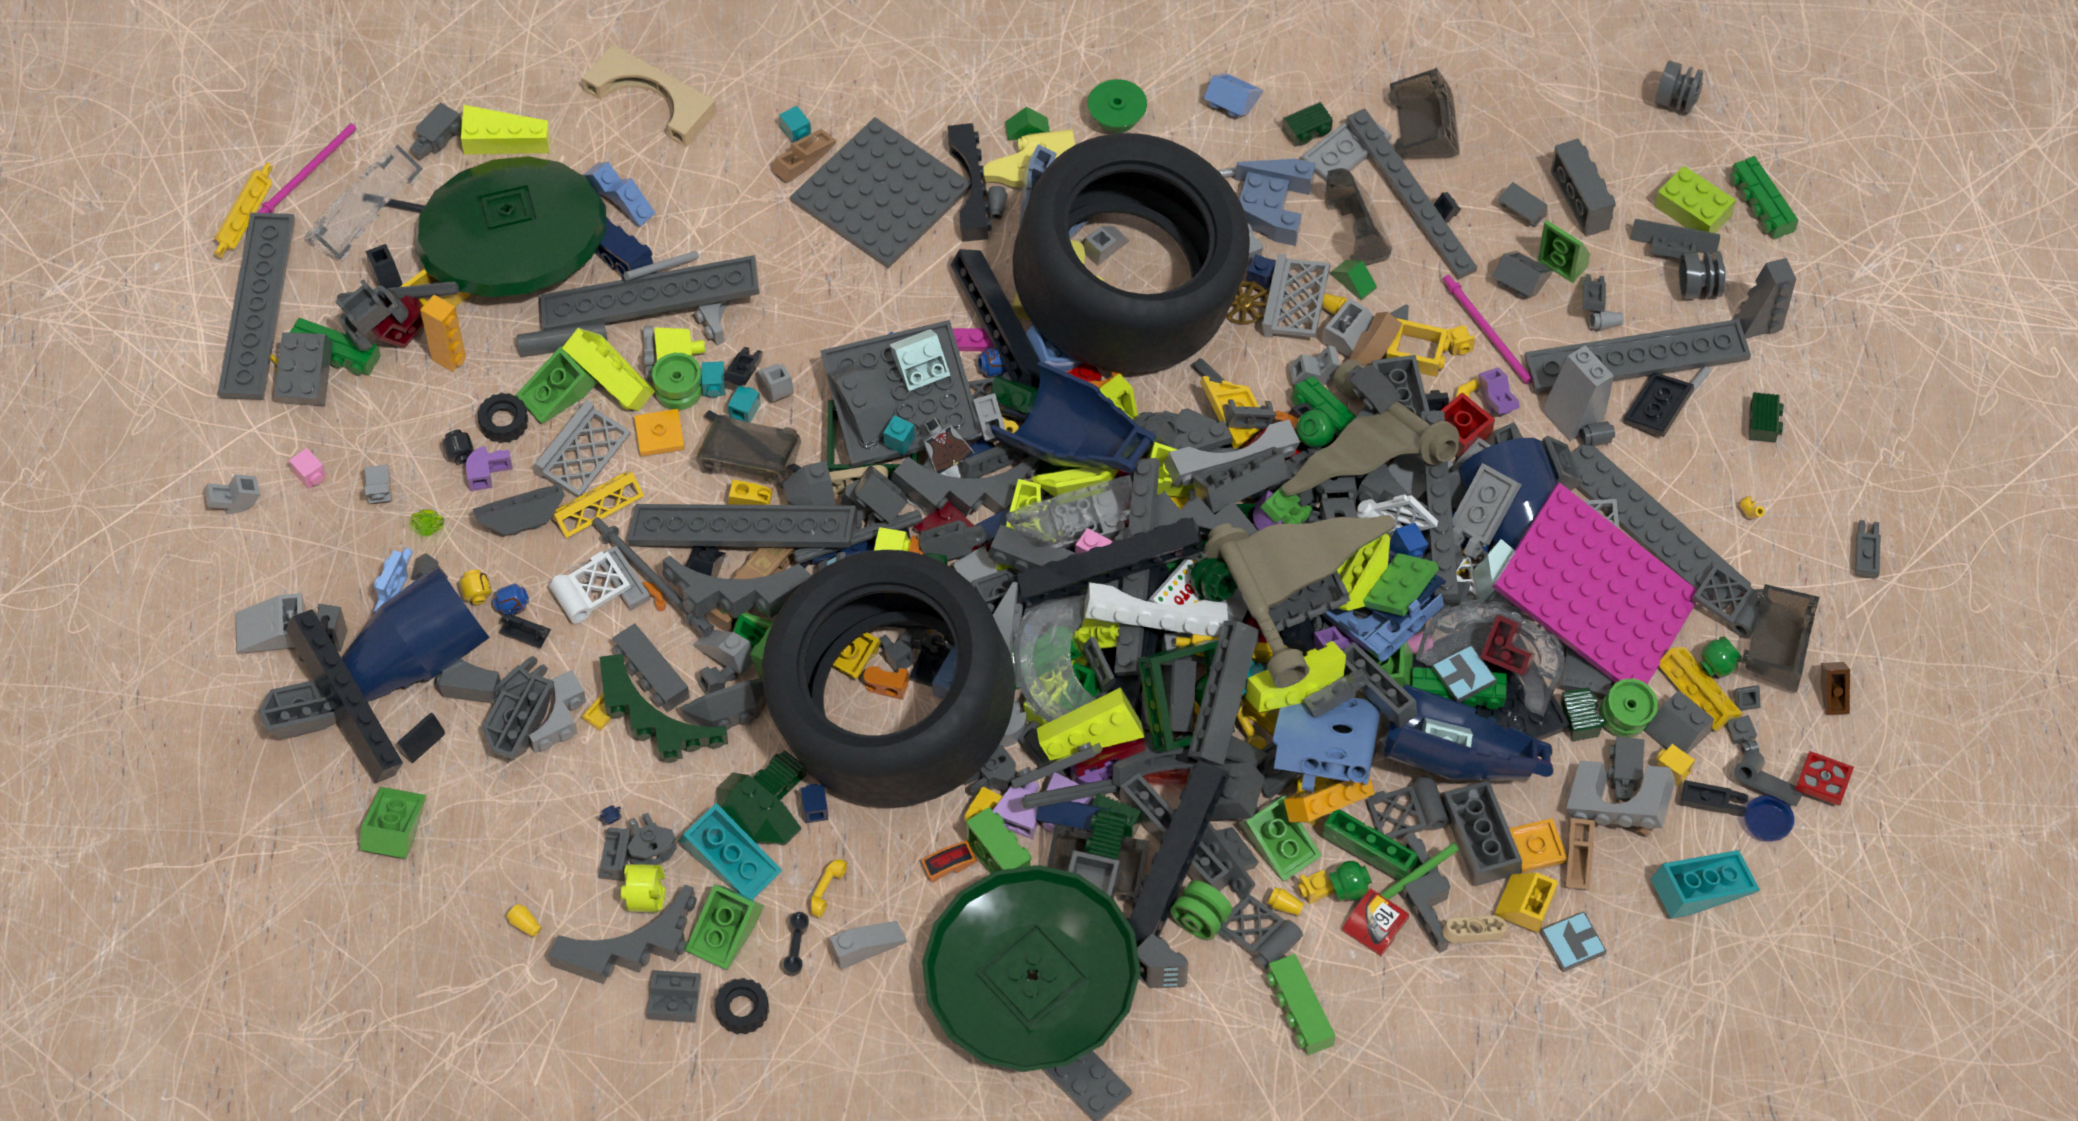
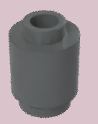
[1580,421,1615,446]

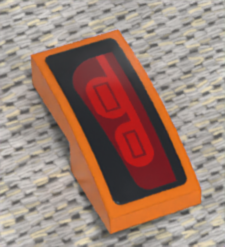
[922,841,978,882]

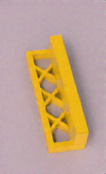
[551,471,644,538]
[1659,647,1743,731]

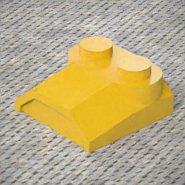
[832,633,881,680]

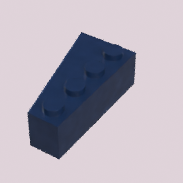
[594,217,657,279]

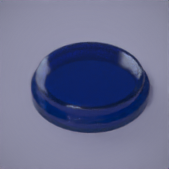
[1744,795,1794,841]

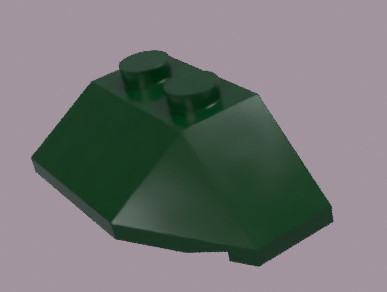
[717,772,802,845]

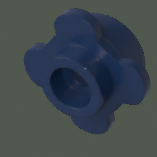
[599,805,622,825]

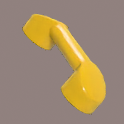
[1236,698,1266,750]
[811,859,848,918]

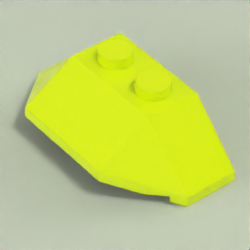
[1032,467,1119,501]
[1337,534,1390,611]

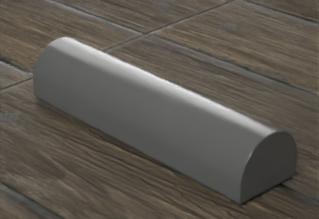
[517,322,608,357]

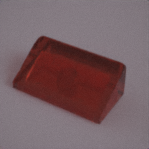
[1142,769,1188,784]

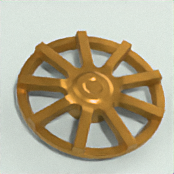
[1226,281,1268,324]

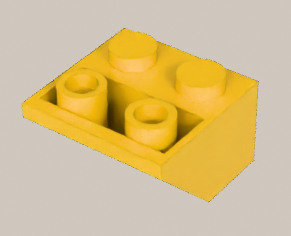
[1494,872,1559,933]

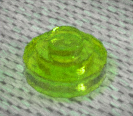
[411,509,444,536]

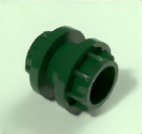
[1190,557,1237,602]

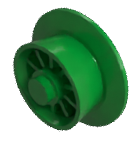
[1088,79,1147,133]

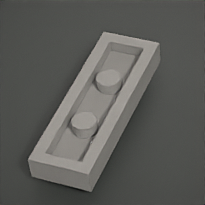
[600,545,651,610]

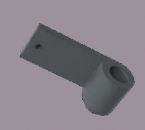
[1734,750,1804,807]

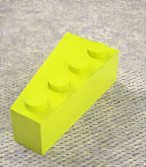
[1246,641,1346,712]

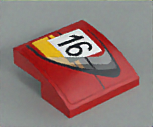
[1342,888,1410,957]

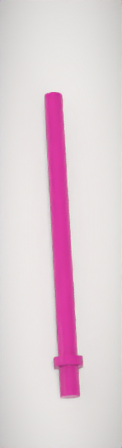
[257,123,357,213]
[1443,275,1531,384]

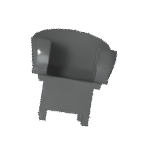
[335,279,409,352]
[1310,475,1358,520]

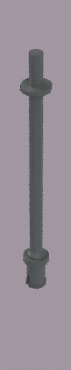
[592,517,714,637]

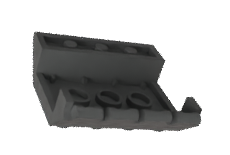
[1256,571,1350,636]

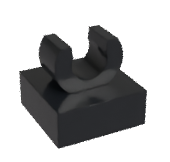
[1433,192,1461,223]
[1425,390,1449,411]

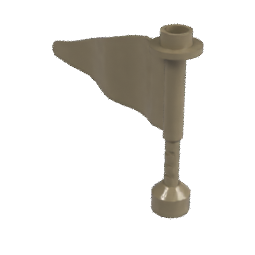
[1281,359,1459,496]
[1204,515,1395,687]

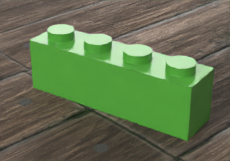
[1266,954,1336,1056]

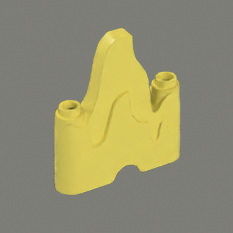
[983,129,1075,188]

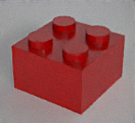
[1441,392,1495,458]

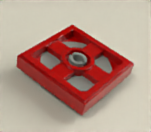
[1795,751,1854,806]

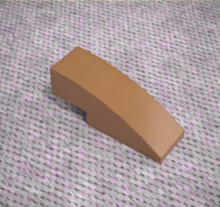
[772,129,836,183]
[1349,312,1402,366]
[1565,818,1595,890]

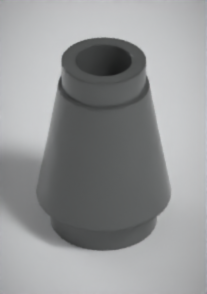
[986,186,1008,220]

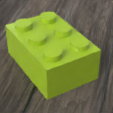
[1655,165,1736,233]

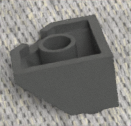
[783,461,836,505]

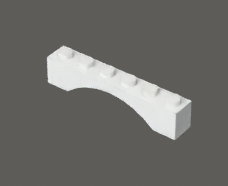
[1085,583,1228,637]

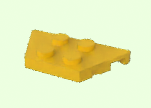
[1200,376,1261,449]

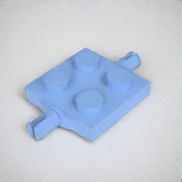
[372,548,413,614]

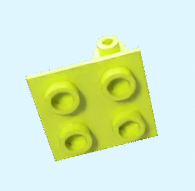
[1075,606,1119,650]

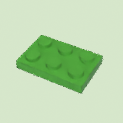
[1363,553,1439,616]

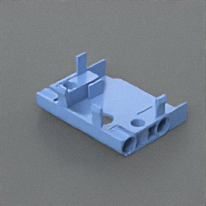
[1321,592,1444,662]
[1273,698,1381,792]

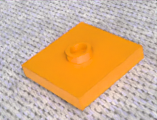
[634,409,685,456]
[1509,818,1567,873]

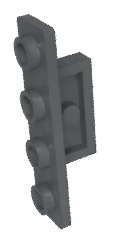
[1631,219,1721,260]
[1201,822,1259,900]

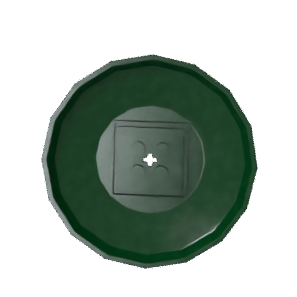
[415,156,606,298]
[922,865,1141,1072]

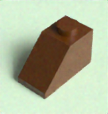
[1821,662,1850,715]

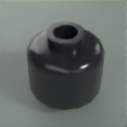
[442,429,475,464]

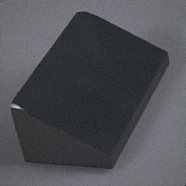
[398,712,445,763]

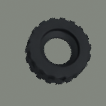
[477,393,528,443]
[715,978,769,1035]

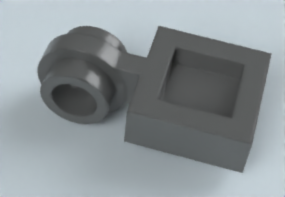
[1726,715,1759,754]

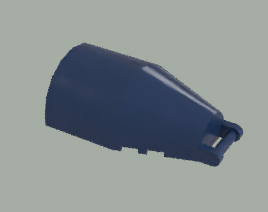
[991,361,1156,473]
[1458,438,1557,550]
[342,565,490,702]
[1384,684,1554,780]

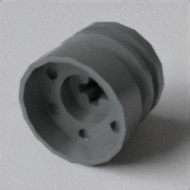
[1655,60,1704,113]
[1679,251,1726,299]

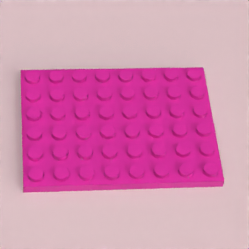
[1492,482,1697,685]

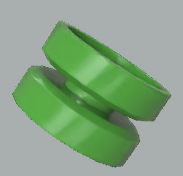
[652,352,703,410]
[1599,678,1658,738]
[1170,880,1233,940]

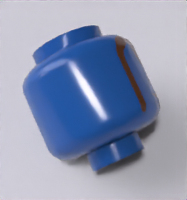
[978,348,1007,377]
[493,583,529,615]

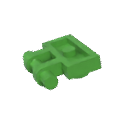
[1261,487,1312,524]

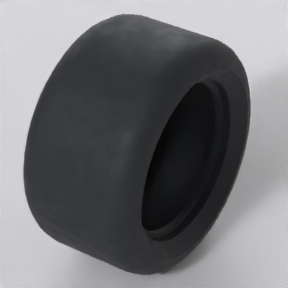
[1013,133,1250,373]
[762,550,1015,807]

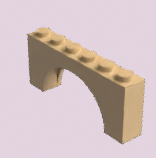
[582,45,717,147]

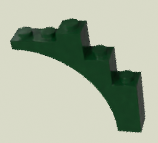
[599,654,728,763]

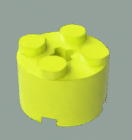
[621,864,666,913]

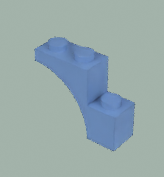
[583,162,655,226]

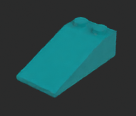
[678,803,783,899]
[1651,850,1760,919]

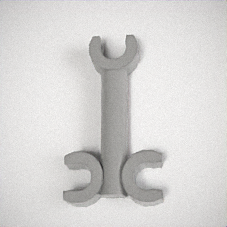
[643,326,655,381]

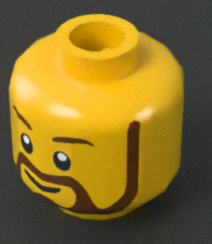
[459,569,492,605]

